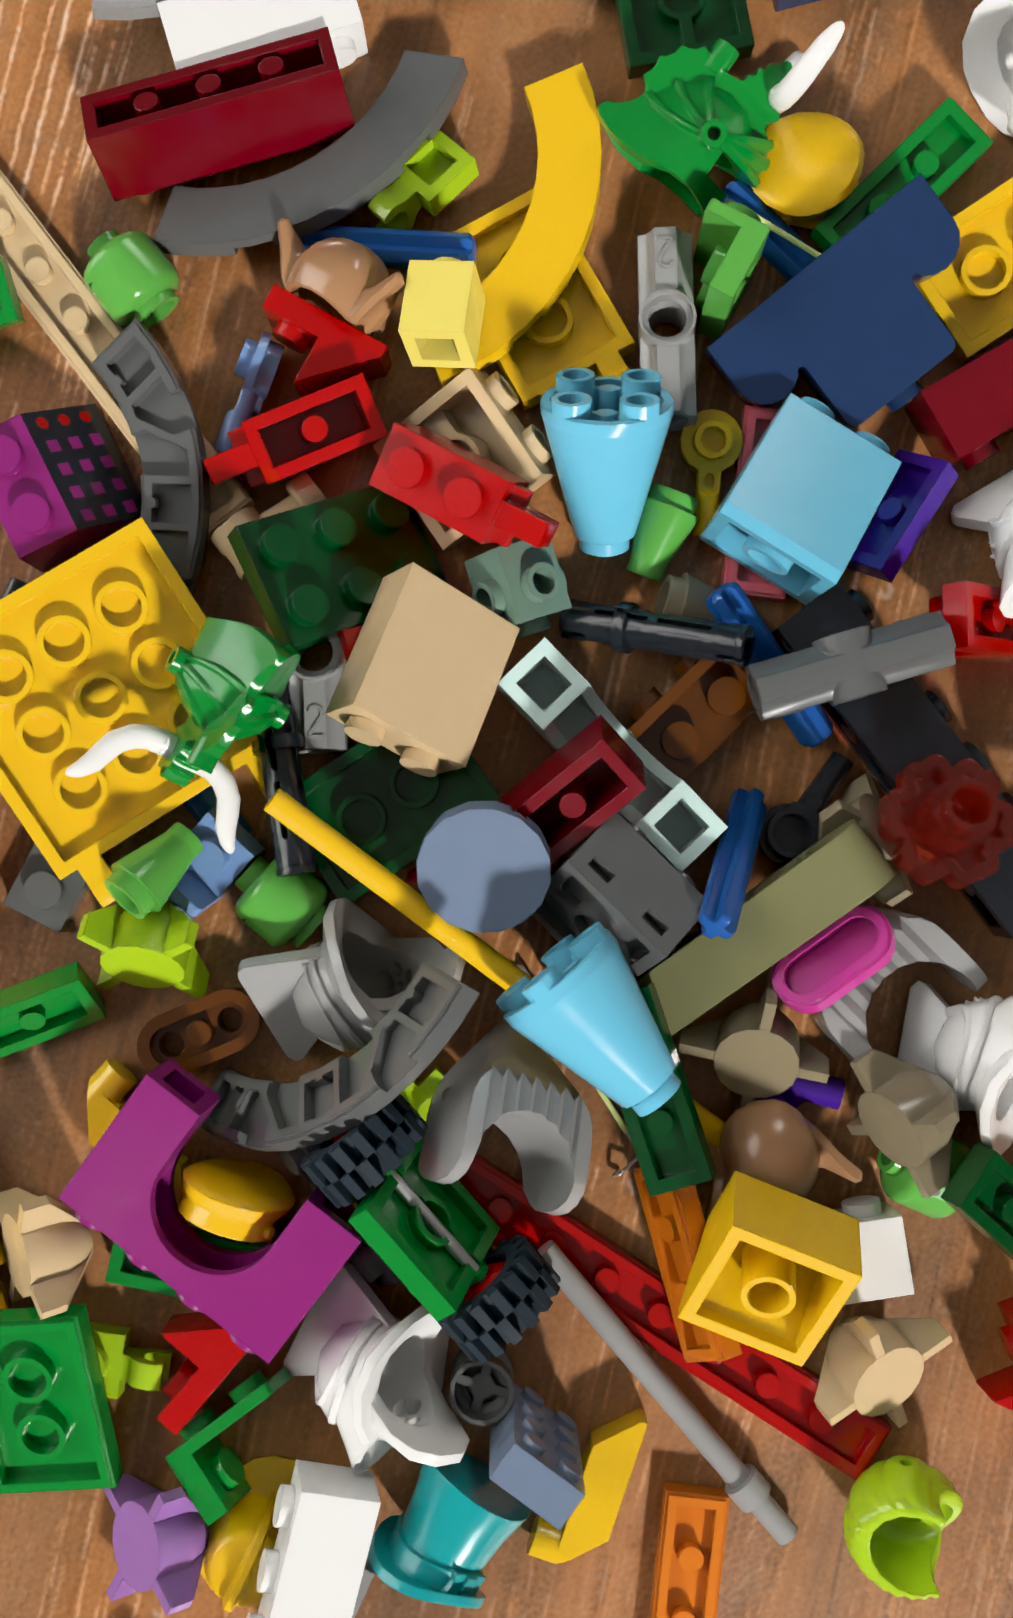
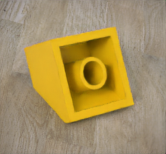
[678,1170,863,1367]

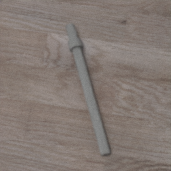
[537,1240,798,1545]

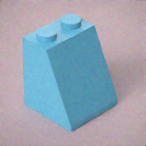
[699,393,902,605]

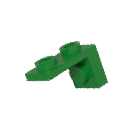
[165,1367,292,1526]

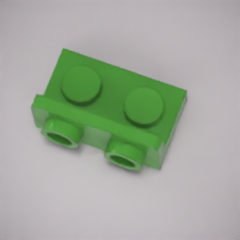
[693,198,771,341]

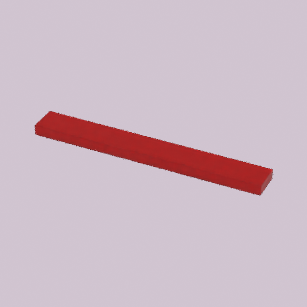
[459,1153,892,1480]

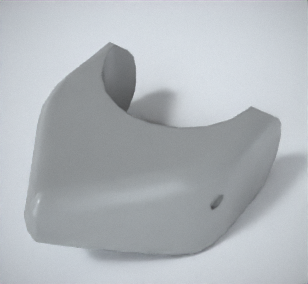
[811,906,988,1061]
[418,1019,593,1215]

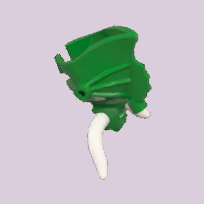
[597,21,845,218]
[65,617,300,854]

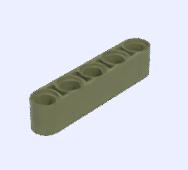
[635,819,896,1035]

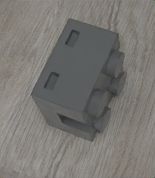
[532,812,703,978]

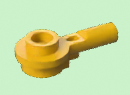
[679,409,743,538]

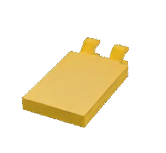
[915,177,1013,364]
[454,188,635,411]

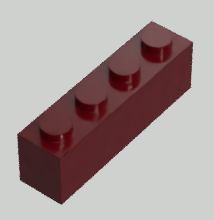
[80,26,355,202]
[904,338,1013,471]
[406,715,647,949]

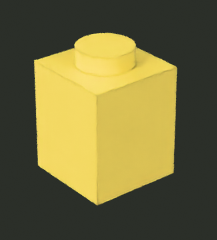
[398,257,486,368]

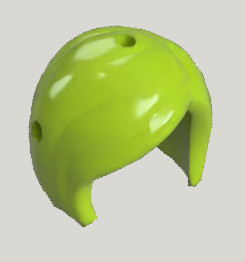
[843,1455,964,1600]

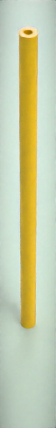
[263,788,725,1148]

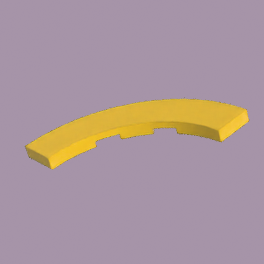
[434,62,602,388]

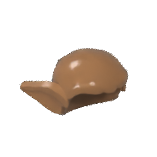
[277,218,405,338]
[705,1099,862,1222]

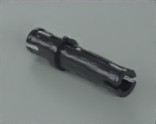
[559,598,755,667]
[251,680,319,877]

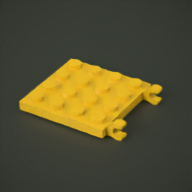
[0,517,267,908]

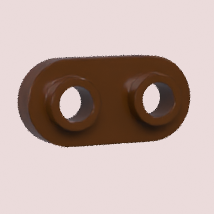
[137,987,264,1072]

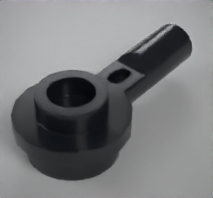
[758,751,854,866]

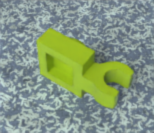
[368,130,479,230]
[90,1322,174,1399]

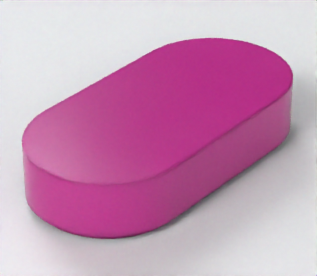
[772,904,896,1014]

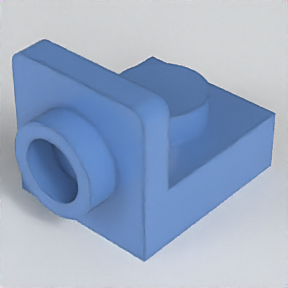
[168,807,265,917]

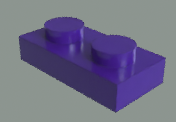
[846,449,959,583]

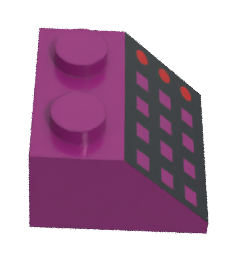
[0,403,142,573]

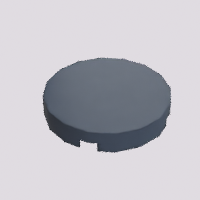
[416,801,551,933]

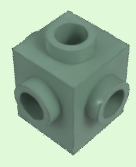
[464,540,572,639]

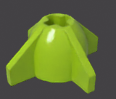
[77,900,210,999]

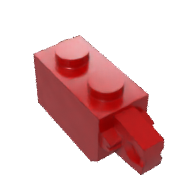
[203,372,388,487]
[368,422,559,548]

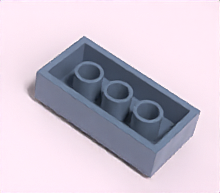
[489,1383,585,1531]

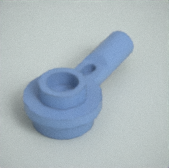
[214,330,285,452]

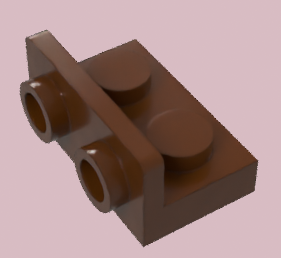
[627,657,756,781]

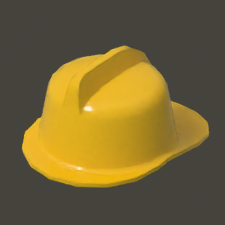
[200,1455,296,1613]

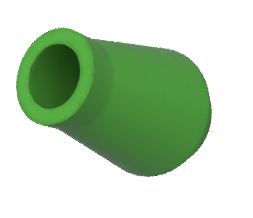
[626,483,700,583]
[104,822,204,919]

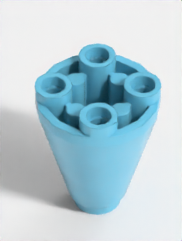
[540,367,674,557]
[496,922,681,1117]

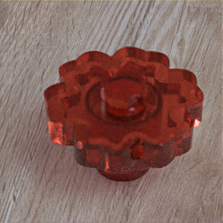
[877,754,1013,890]

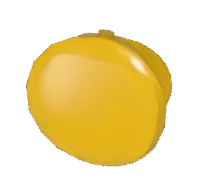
[751,112,865,229]
[178,1158,295,1243]

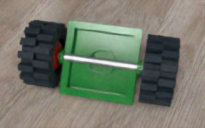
[300,1094,561,1363]

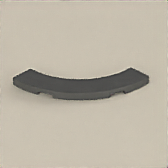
[153,50,468,257]
[91,318,210,595]
[201,962,480,1152]

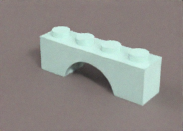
[498,637,728,871]

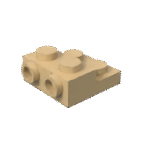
[373,368,556,550]

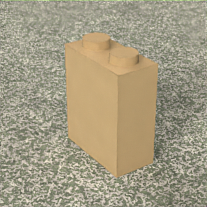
[325,562,520,777]

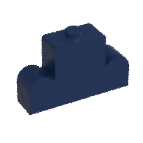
[703,173,960,428]

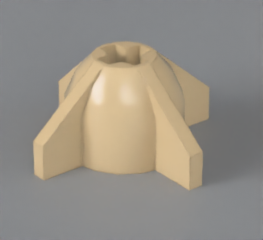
[0,1187,93,1320]
[814,1315,953,1428]

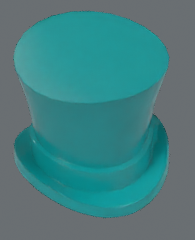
[368,1453,530,1609]

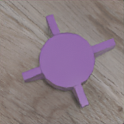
[103,1474,209,1616]

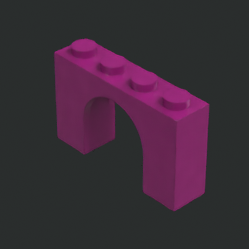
[58,1058,363,1364]

